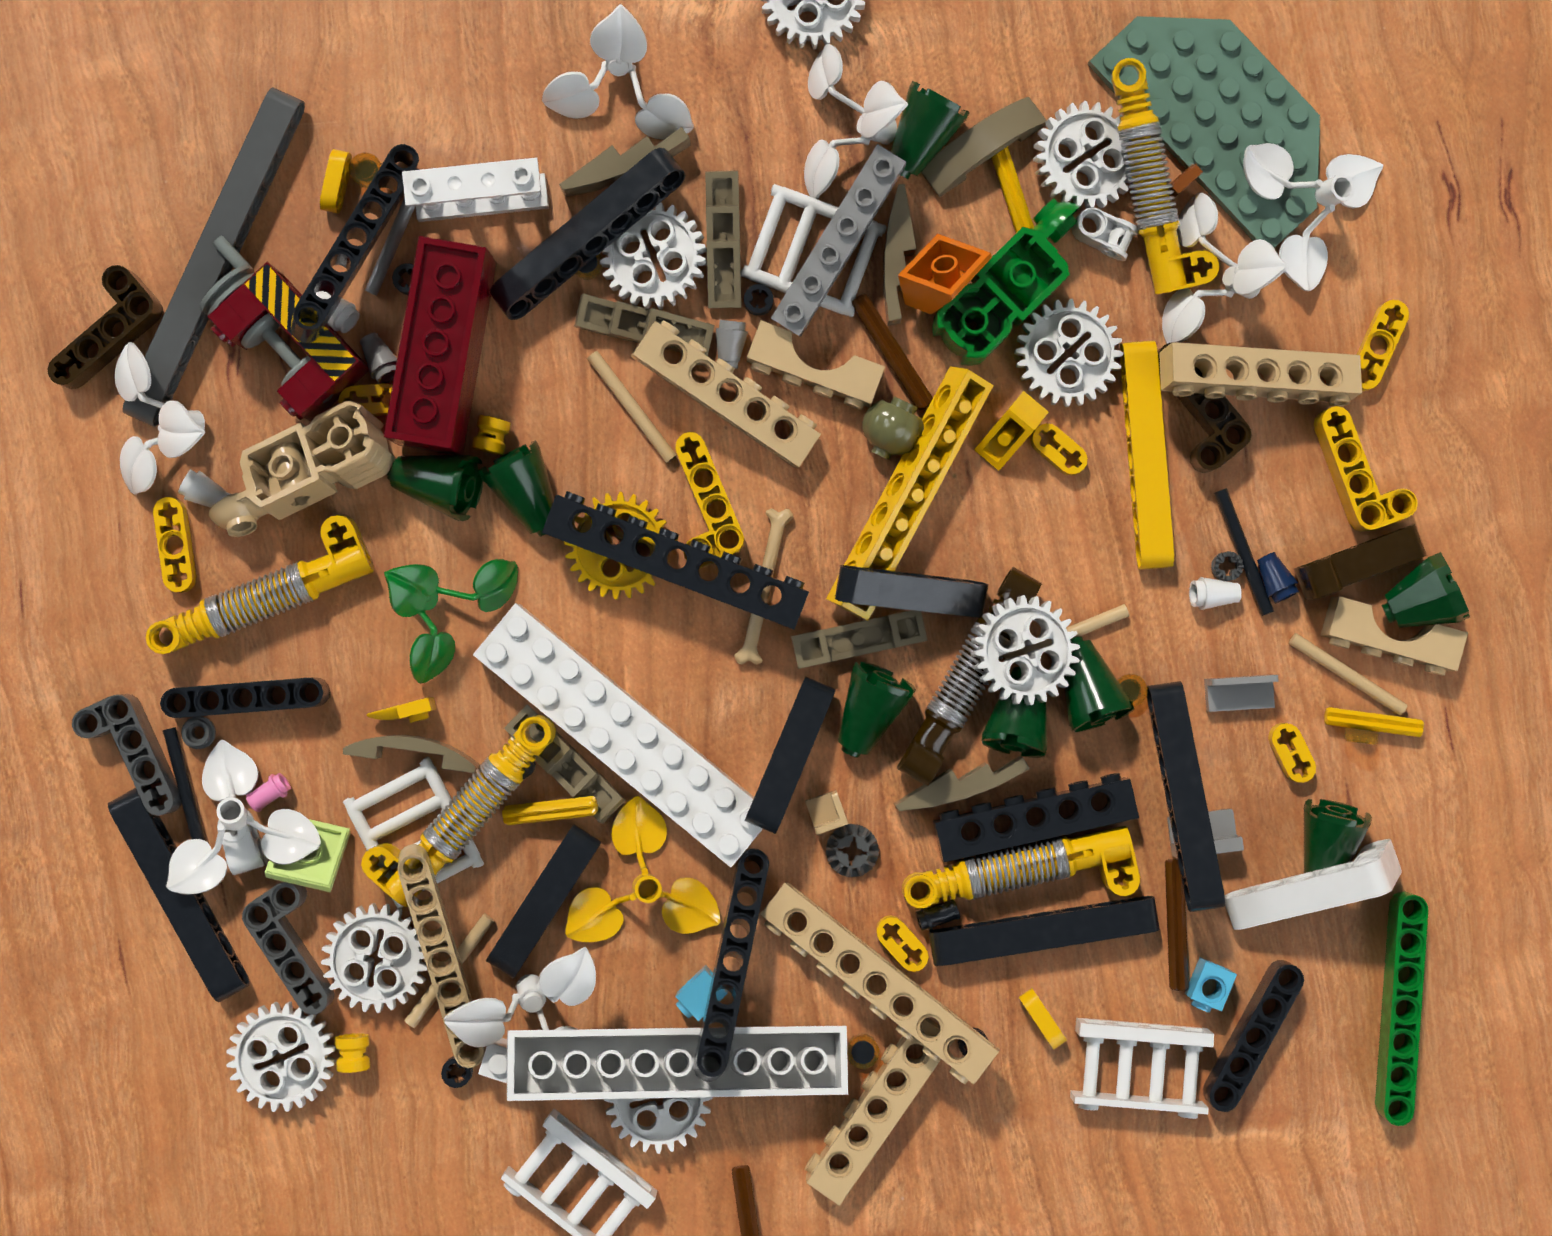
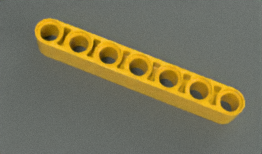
[1120,340,1174,570]

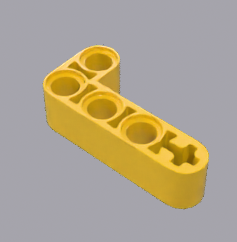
[1314,406,1418,532]
[675,432,744,568]

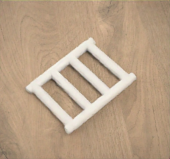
[741,184,886,317]
[343,757,484,909]

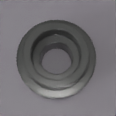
[181,716,216,749]

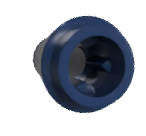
[1257,552,1299,604]

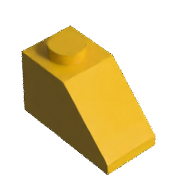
[974,391,1049,471]

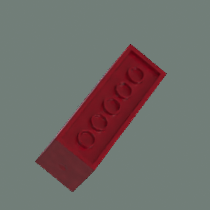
[384,236,497,455]

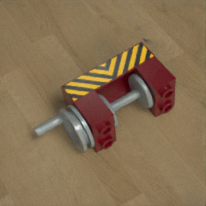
[199,236,369,422]

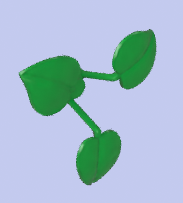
[384,559,518,684]

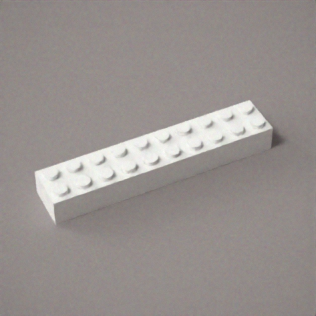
[473,603,762,867]
[507,1026,848,1101]

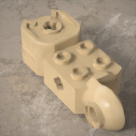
[209,401,395,537]

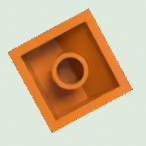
[898,234,992,314]

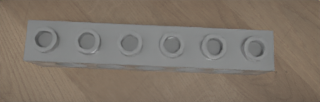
[771,144,906,337]

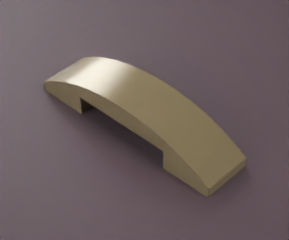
[921,97,1047,198]
[791,610,928,669]
[342,735,480,773]

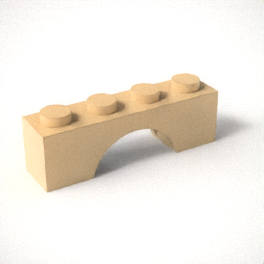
[747,320,885,410]
[1321,596,1468,676]

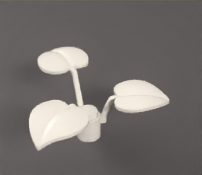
[542,4,694,140]
[804,44,908,199]
[1243,143,1383,292]
[1162,193,1289,343]
[115,342,205,495]
[166,740,321,895]
[444,947,596,1047]

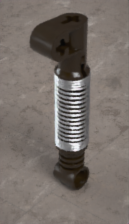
[897,567,1042,786]

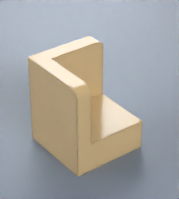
[805,790,848,835]

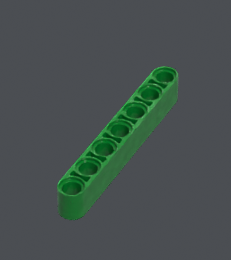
[1375,891,1429,1126]

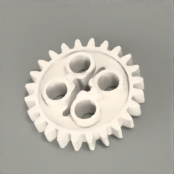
[761,0,865,49]
[1033,101,1132,209]
[600,202,707,310]
[1014,299,1123,407]
[970,595,1080,705]
[321,903,428,1013]
[226,1002,336,1112]
[604,1097,712,1154]

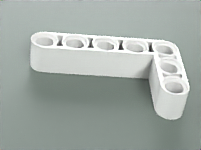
[1224,839,1402,930]

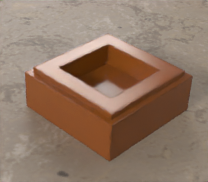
[1169,163,1203,197]

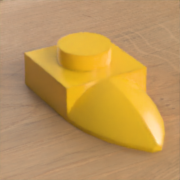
[366,697,437,723]

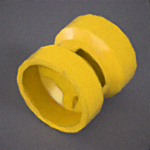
[471,415,511,455]
[335,1033,370,1073]

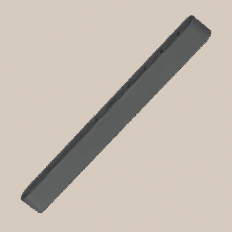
[122,87,305,427]

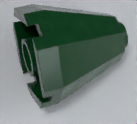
[1381,552,1470,628]

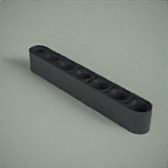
[290,144,419,343]
[490,148,685,320]
[1146,681,1225,912]
[108,787,250,1002]
[693,849,769,1082]
[929,896,1160,966]

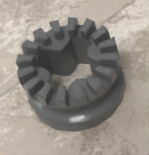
[1211,551,1244,581]

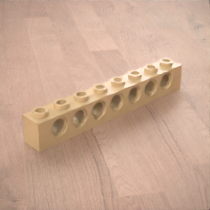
[760,883,1000,1084]

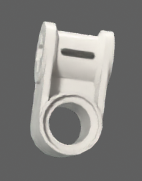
[1072,207,1138,261]
[217,809,268,875]

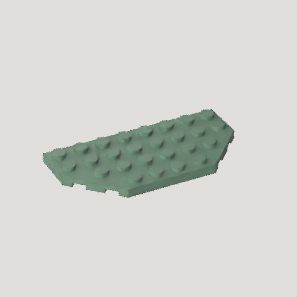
[1087,16,1320,248]

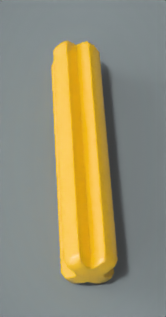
[991,146,1034,233]
[1324,707,1424,737]
[502,796,598,825]

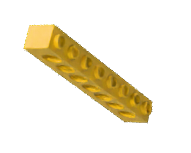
[826,366,994,621]

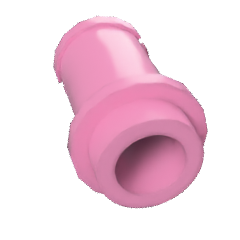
[246,773,291,812]

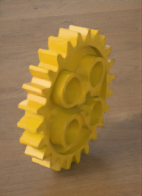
[564,492,670,600]

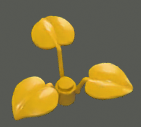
[565,796,721,942]

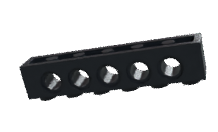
[933,773,1139,862]

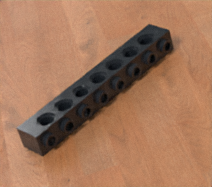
[542,491,809,630]

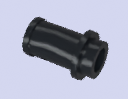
[916,899,960,932]

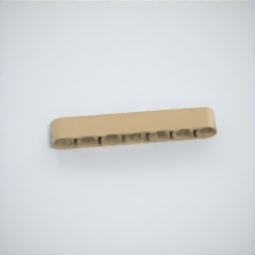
[398,844,484,1068]

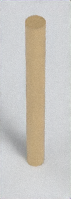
[587,351,677,463]
[1002,604,1129,664]
[1289,633,1407,716]
[405,913,494,1028]

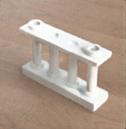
[402,158,549,222]
[1070,1018,1214,1119]
[501,1109,658,1236]

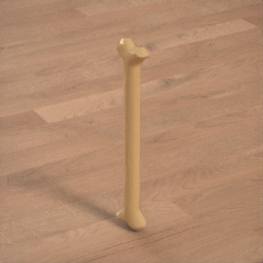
[734,508,794,665]

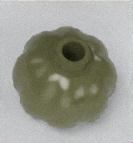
[862,396,924,460]

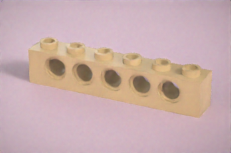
[631,320,821,468]
[1160,342,1362,406]
[805,1018,954,1206]

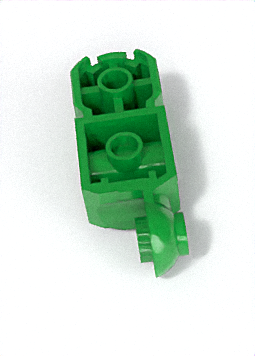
[932,198,1080,366]

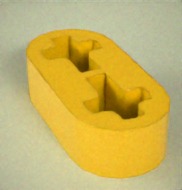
[320,149,352,214]
[338,383,393,416]
[1031,423,1088,476]
[1268,723,1316,783]
[876,915,929,972]
[1018,988,1067,1050]

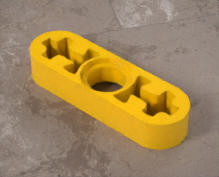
[1356,300,1409,391]
[153,497,197,593]

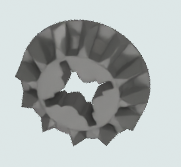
[826,824,879,877]

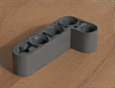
[72,694,182,816]
[242,882,334,1015]

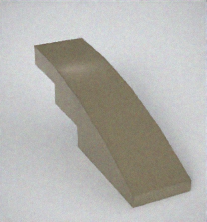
[559,127,691,197]
[705,170,741,308]
[883,184,916,326]
[574,294,715,357]
[504,705,626,824]
[894,756,1030,811]

